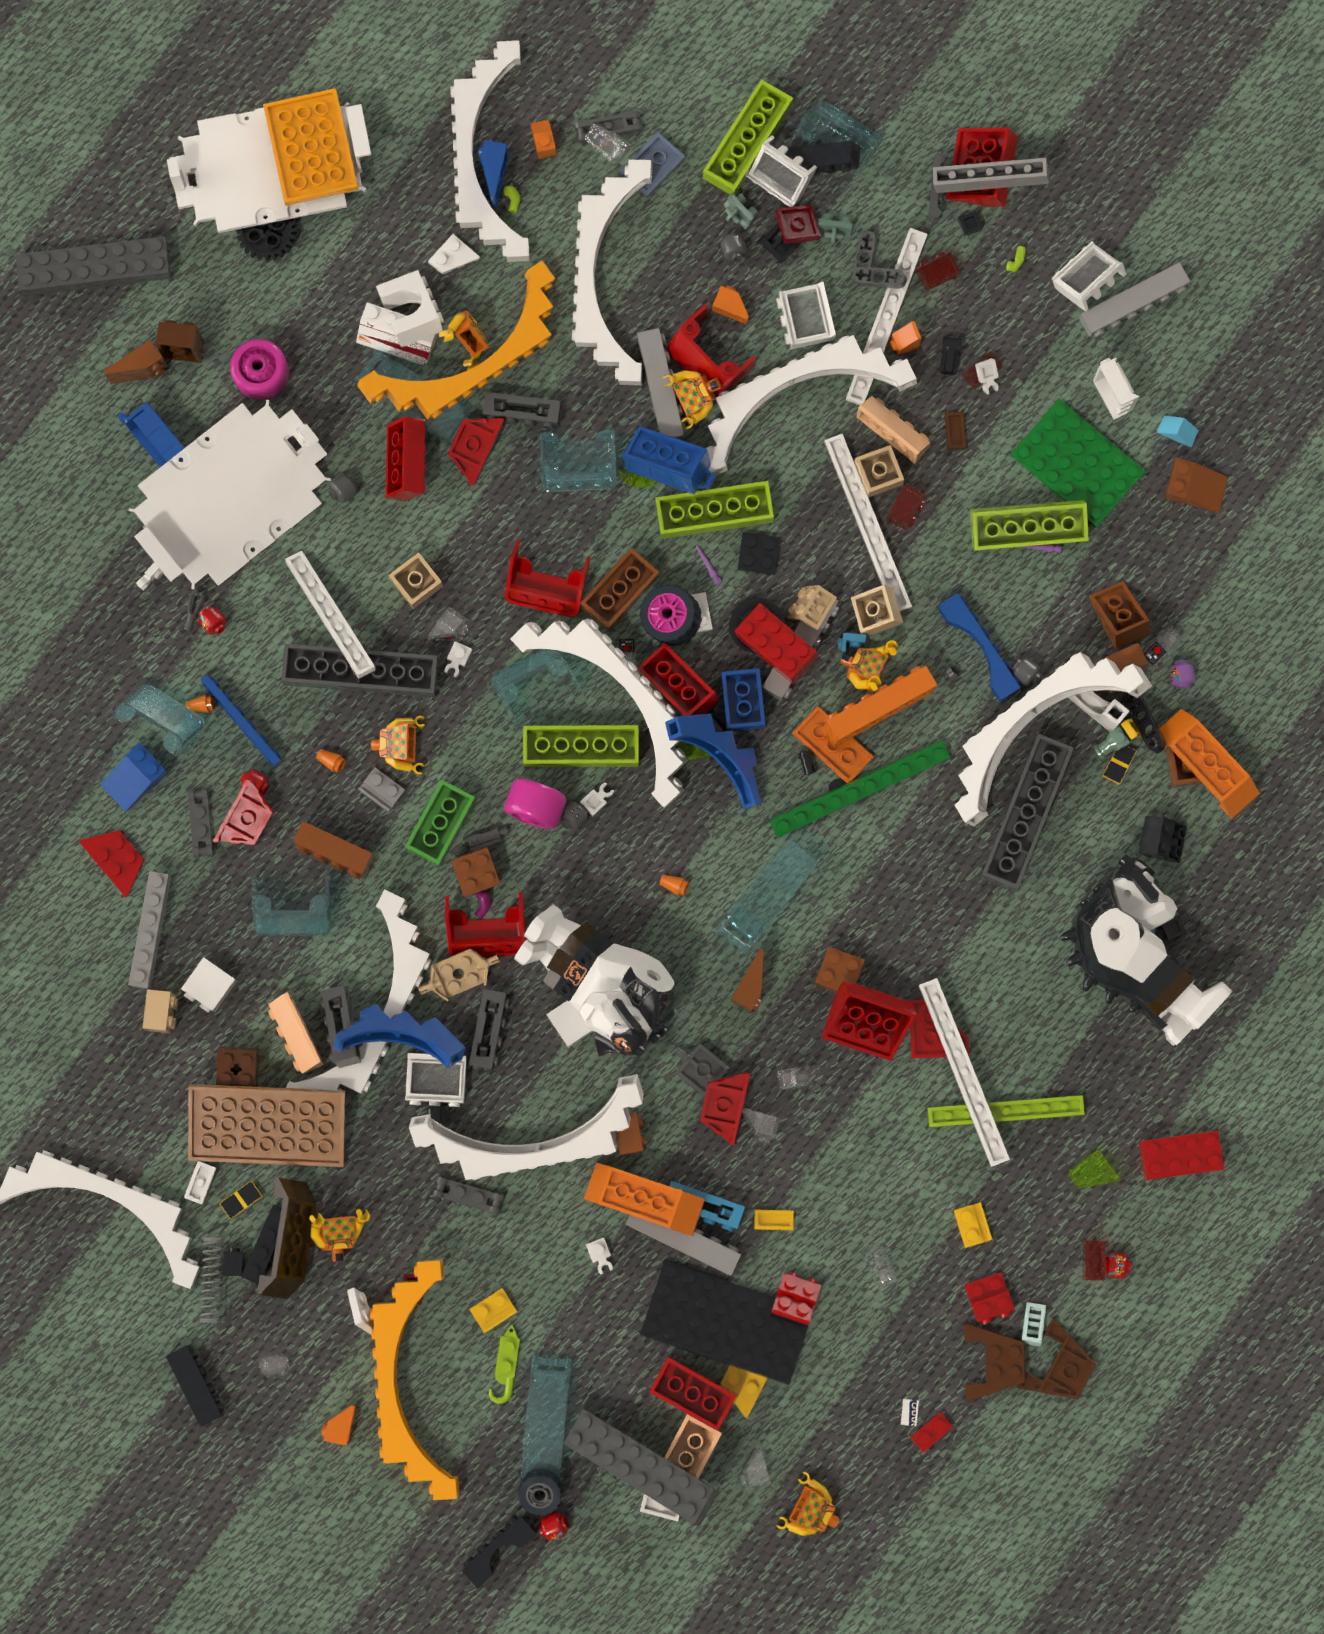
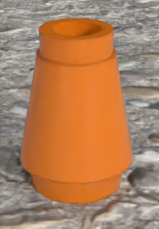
[186,694,215,713]
[316,749,346,773]
[659,874,689,896]

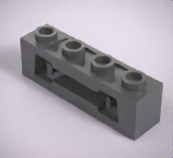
[482,392,561,429]
[321,985,361,1068]
[469,989,510,1070]

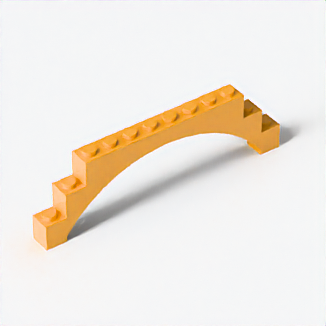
[357,261,555,420]
[370,1259,460,1500]

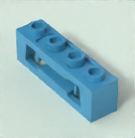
[669,1181,745,1232]

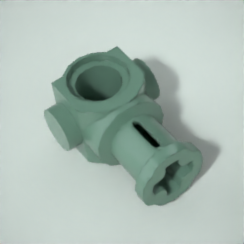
[1094,725,1134,760]

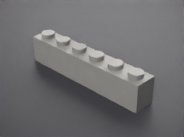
[933,158,1049,193]
[1079,262,1190,338]
[637,328,687,440]
[762,600,840,701]
[128,871,171,990]
[625,1215,741,1276]

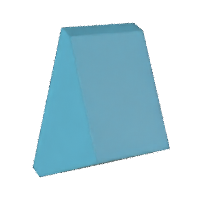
[1157,415,1199,447]

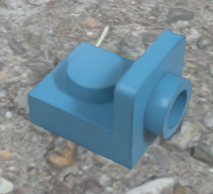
[838,633,866,654]

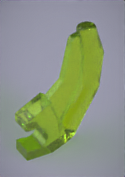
[617,469,658,488]

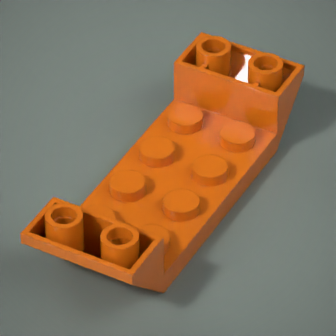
[1159,709,1260,819]
[584,1162,705,1237]

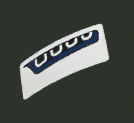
[901,1399,919,1426]

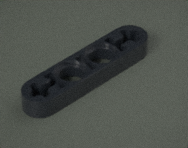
[1124,693,1166,753]

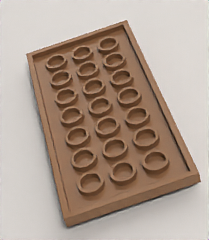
[188,1084,345,1167]

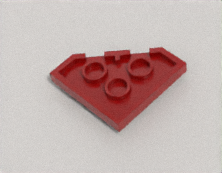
[909,1000,970,1059]

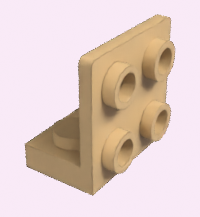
[787,585,837,630]

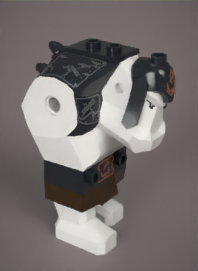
[1060,854,1232,1046]
[514,904,675,1058]

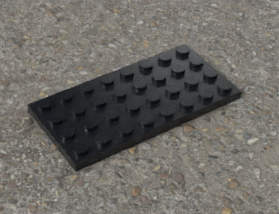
[640,1260,808,1385]

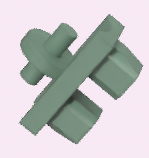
[723,193,758,230]
[818,213,852,244]

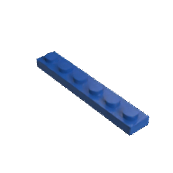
[201,675,281,769]

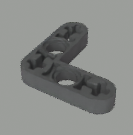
[853,231,907,289]

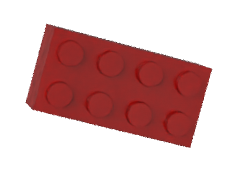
[385,417,426,501]
[734,603,819,685]
[637,643,719,716]
[1138,1131,1224,1181]
[649,1357,739,1431]

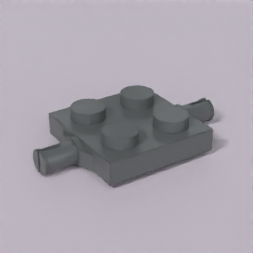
[675,1043,730,1097]

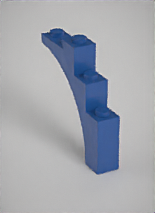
[665,714,762,809]
[334,1004,465,1068]

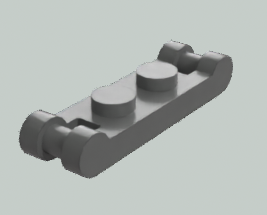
[574,111,643,143]
[928,153,945,223]
[188,788,213,858]
[432,1177,505,1215]

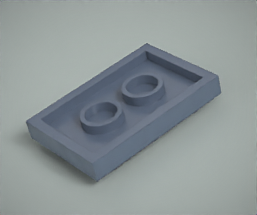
[620,132,685,198]

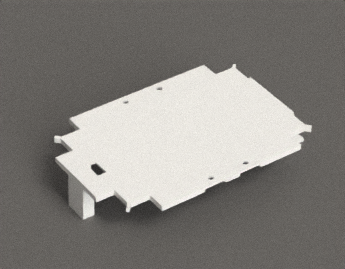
[167,102,371,233]
[128,400,331,589]

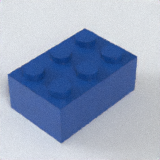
[721,668,765,732]

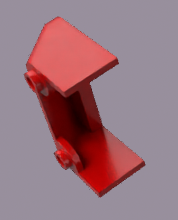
[667,304,756,398]
[505,540,591,617]
[445,892,526,957]

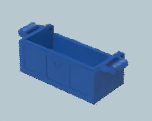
[118,402,184,467]
[622,426,716,494]

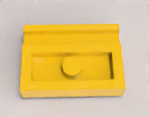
[953,1202,992,1248]
[469,1288,517,1333]

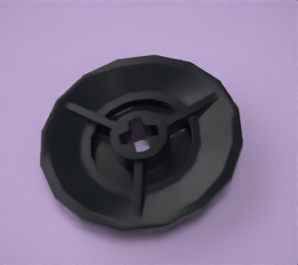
[729,598,786,654]

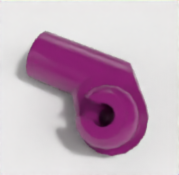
[474,890,491,919]

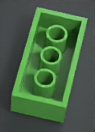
[405,779,476,867]

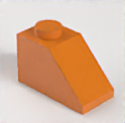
[530,120,556,159]
[712,286,749,324]
[889,321,921,356]
[321,1405,356,1446]

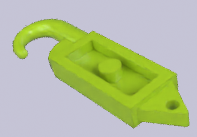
[489,1325,520,1404]

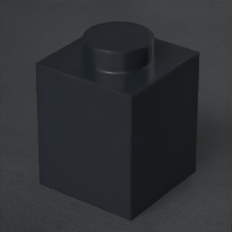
[222,1248,245,1276]

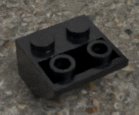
[1139,816,1187,863]

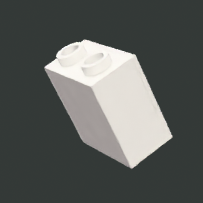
[181,957,237,1013]
[546,1000,593,1048]

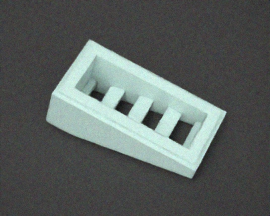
[1021,1302,1046,1346]

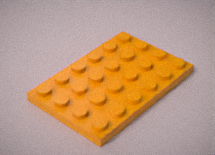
[263,88,359,206]

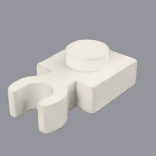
[975,358,999,394]
[136,562,164,591]
[445,642,472,677]
[580,782,614,817]
[586,1238,613,1274]

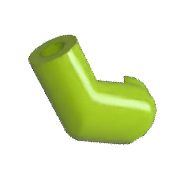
[503,185,521,213]
[1006,246,1026,273]

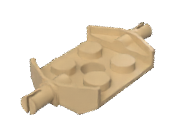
[418,949,500,1001]

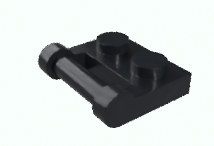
[758,223,803,264]

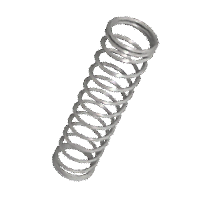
[199,1237,224,1323]

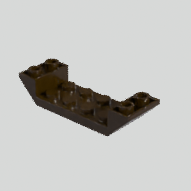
[257,1177,317,1299]

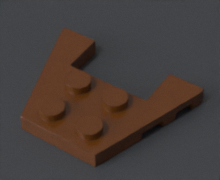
[1017,1319,1096,1399]
[964,1324,1025,1402]

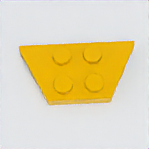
[721,1366,767,1418]

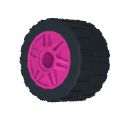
[640,585,702,646]

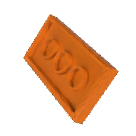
[792,706,874,783]

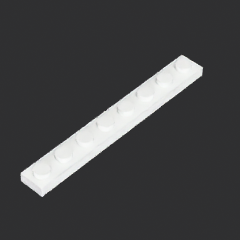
[285,551,375,679]

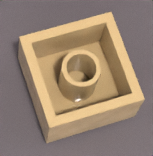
[854,445,904,498]
[388,552,443,609]
[851,585,903,636]
[143,989,178,1034]

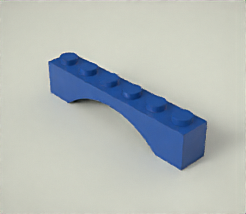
[937,593,1021,703]

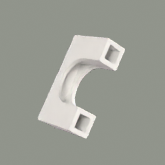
[376,270,444,347]
[1069,691,1129,732]

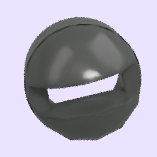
[943,665,960,681]

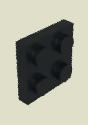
[737,532,780,575]

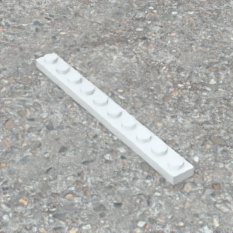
[846,228,928,405]
[824,434,912,612]
[919,978,1010,1167]

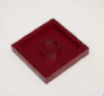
[775,205,821,244]

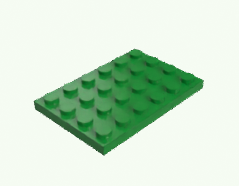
[1010,399,1146,528]

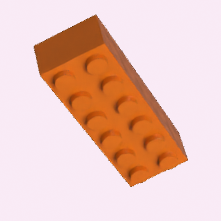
[823,666,937,747]

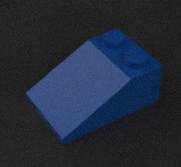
[479,140,509,209]
[100,743,169,812]

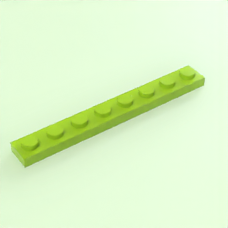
[927,1095,1085,1128]

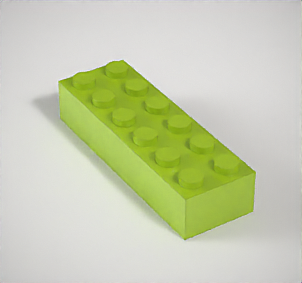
[703,79,793,195]
[655,481,774,539]
[970,500,1089,550]
[523,725,639,767]

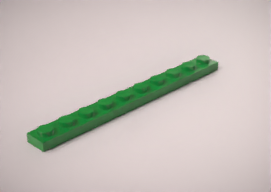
[769,739,950,838]

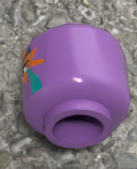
[1169,660,1195,689]

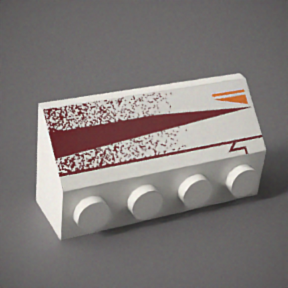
[356,302,439,366]

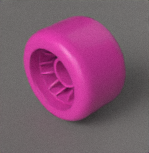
[230,339,289,400]
[504,778,567,830]

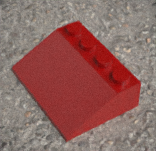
[946,128,1018,207]
[821,979,916,1061]

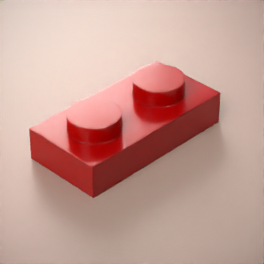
[910,1412,953,1453]

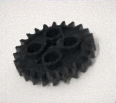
[236,216,298,262]

